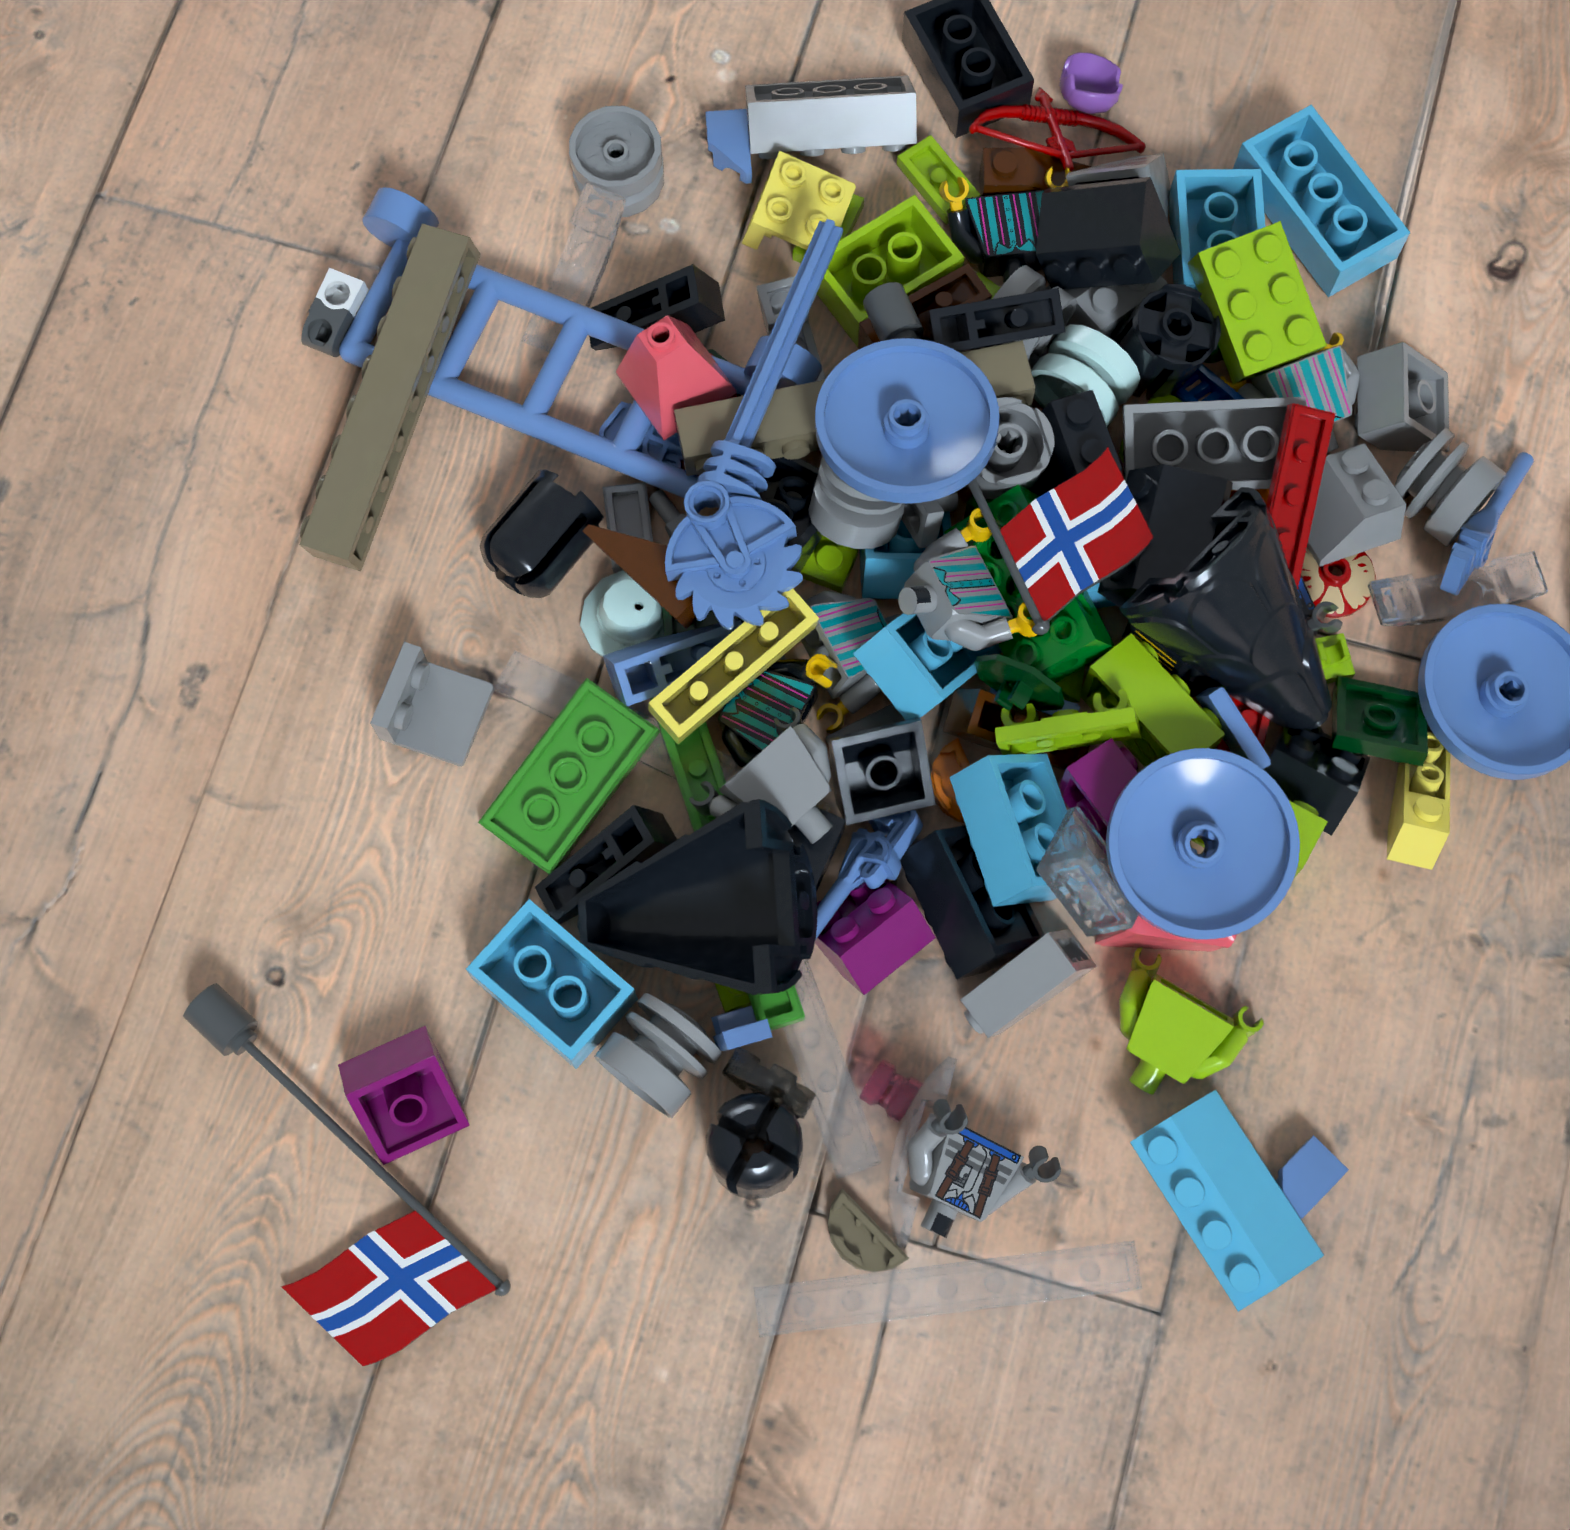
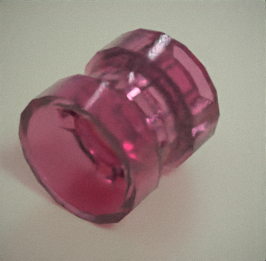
[859,1059,923,1124]

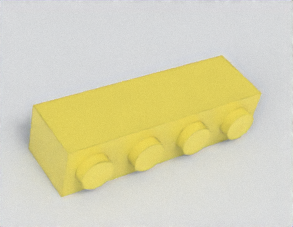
[648,589,819,744]

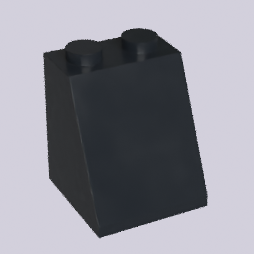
[1006,390,1122,496]

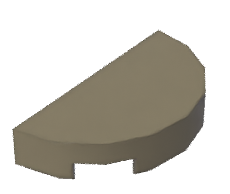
[827,1189,909,1273]

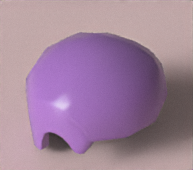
[1059,52,1123,114]

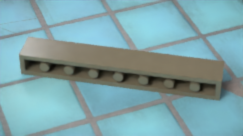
[299,224,481,571]
[674,340,1035,476]

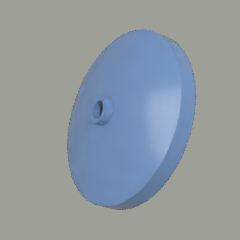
[815,338,999,504]
[1418,604,1570,780]
[1106,748,1300,940]

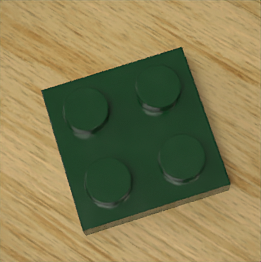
[1332,676,1428,766]

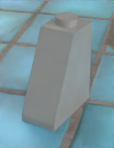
[960,929,1096,1038]

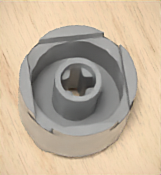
[975,397,1054,499]

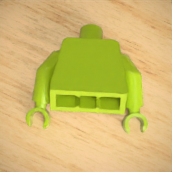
[1119,947,1264,1095]

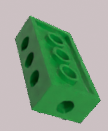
[944,484,1115,683]

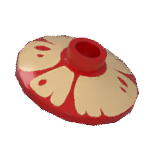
[1301,548,1376,618]

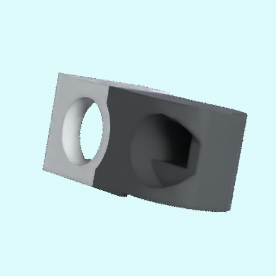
[301,268,369,358]

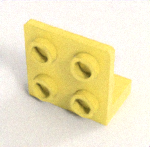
[742,151,856,250]

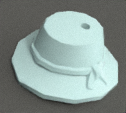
[580,570,664,657]

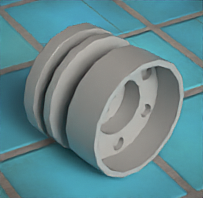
[1394,428,1507,547]
[808,456,905,549]
[594,993,722,1118]

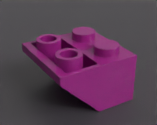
[815,879,936,995]

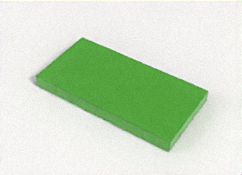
[478,678,660,874]

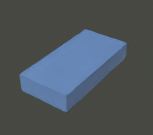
[1195,687,1271,769]

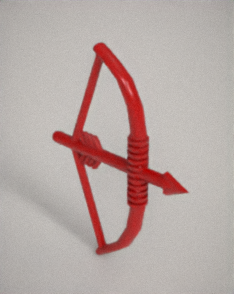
[969,87,1146,172]

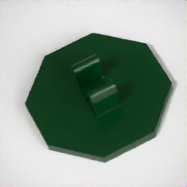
[974,654,1065,711]

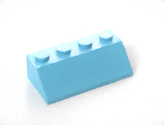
[1130,1090,1324,1312]

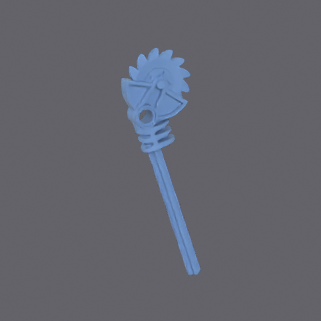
[665,219,843,630]

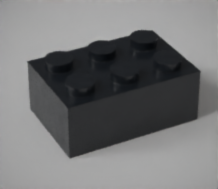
[902,0,1034,138]

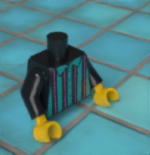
[939,167,1071,284]
[718,654,838,768]

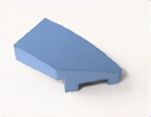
[705,109,752,184]
[711,1006,773,1051]
[1276,1135,1349,1219]

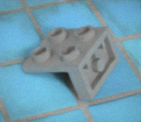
[370,642,494,766]

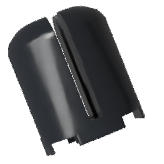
[1112,284,1221,400]
[480,470,605,598]
[706,1092,803,1200]

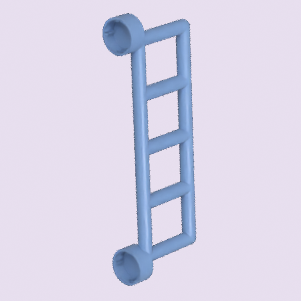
[339,187,822,508]

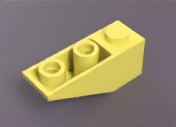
[1387,732,1451,870]

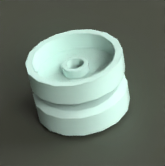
[1031,324,1140,428]

